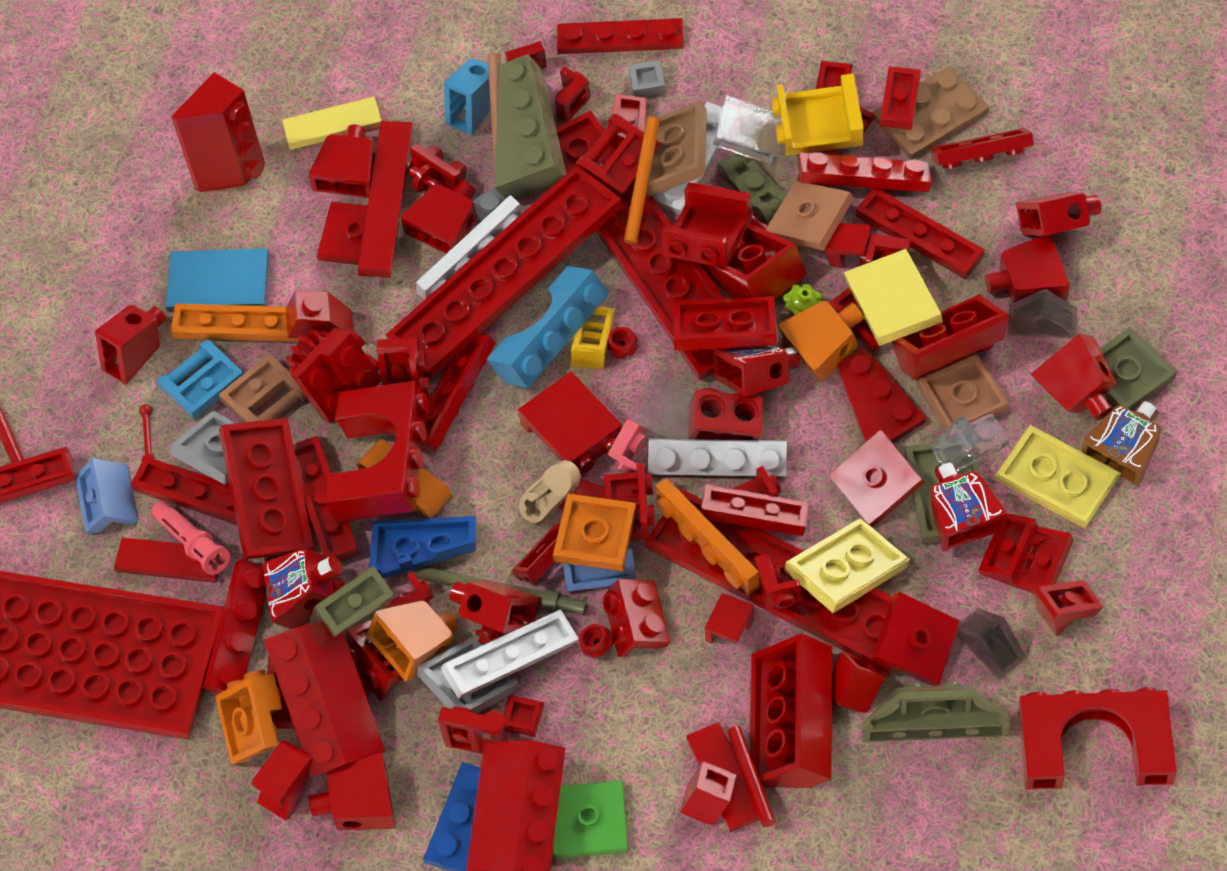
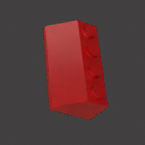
[171,72,265,192]
[264,621,386,777]
[749,633,832,788]
[466,740,566,871]

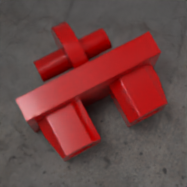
[407,144,467,192]

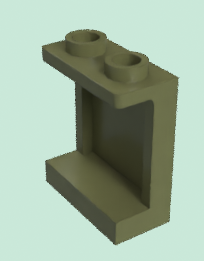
[310,566,394,638]

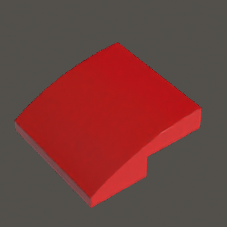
[978,513,1074,594]

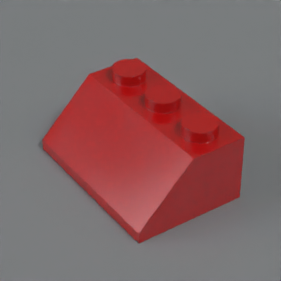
[892,294,1009,380]

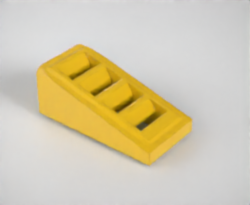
[571,306,615,370]

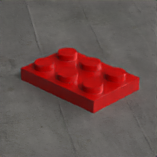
[673,296,777,352]

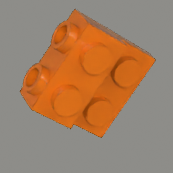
[215,670,282,765]

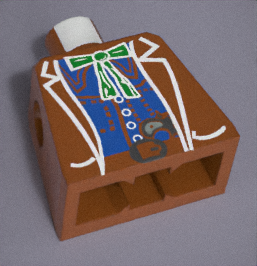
[1081,401,1162,486]

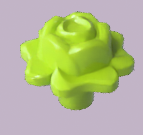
[783,284,822,316]

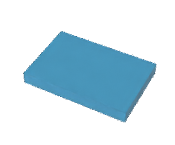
[166,248,269,312]

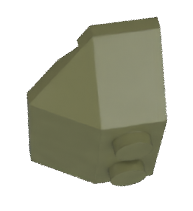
[862,682,1010,742]

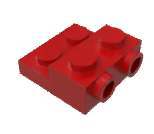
[290,328,381,424]

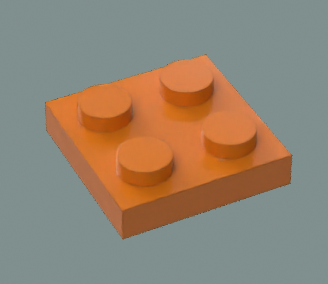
[553,493,637,571]

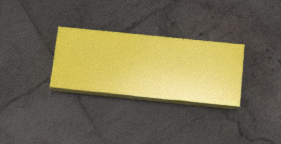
[282,96,381,150]

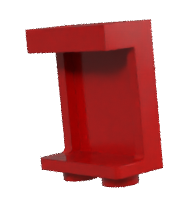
[662,182,752,268]
[518,371,622,475]

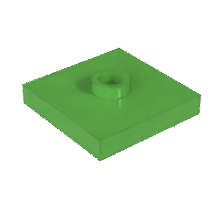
[554,780,628,859]

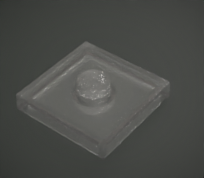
[713,96,781,165]
[632,374,709,440]

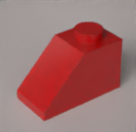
[286,290,353,339]

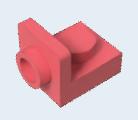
[607,419,648,473]

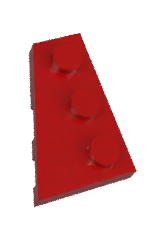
[837,347,926,443]

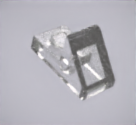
[931,413,1010,471]

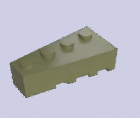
[494,54,567,200]

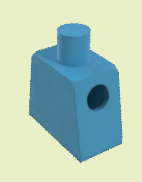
[444,59,491,136]

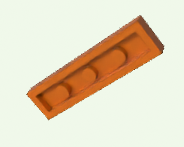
[171,304,298,342]
[656,478,759,596]

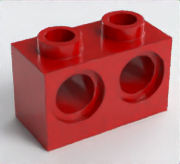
[688,388,763,440]

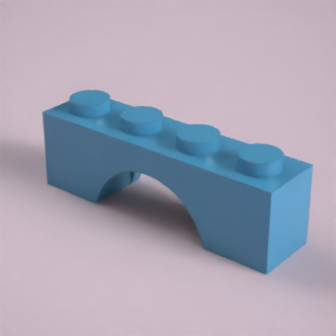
[486,266,609,388]

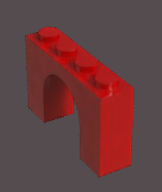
[324,380,430,522]
[1018,687,1177,790]

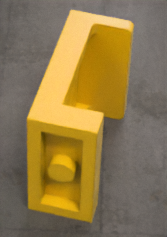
[771,74,863,156]

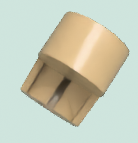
[519,460,581,523]

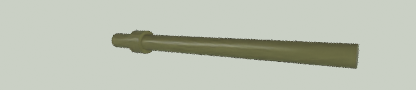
[398,566,587,615]

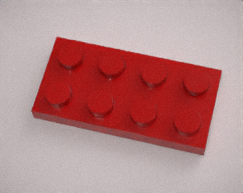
[219,418,314,560]

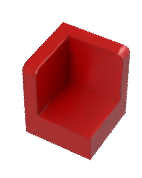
[825,223,872,268]
[704,593,755,644]
[832,652,886,713]
[680,761,736,825]

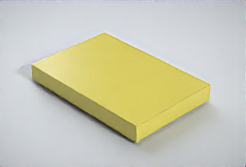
[844,249,943,346]
[994,425,1121,529]
[784,518,910,613]

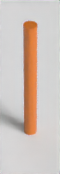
[624,116,660,244]

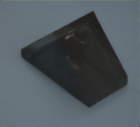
[1008,289,1077,338]
[956,608,1026,680]

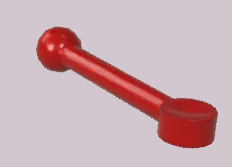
[139,404,155,461]

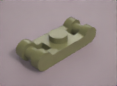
[717,147,787,223]

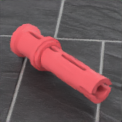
[151,500,230,575]

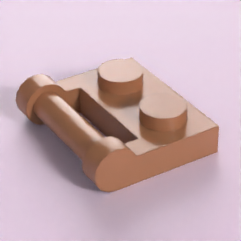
[219,353,307,423]

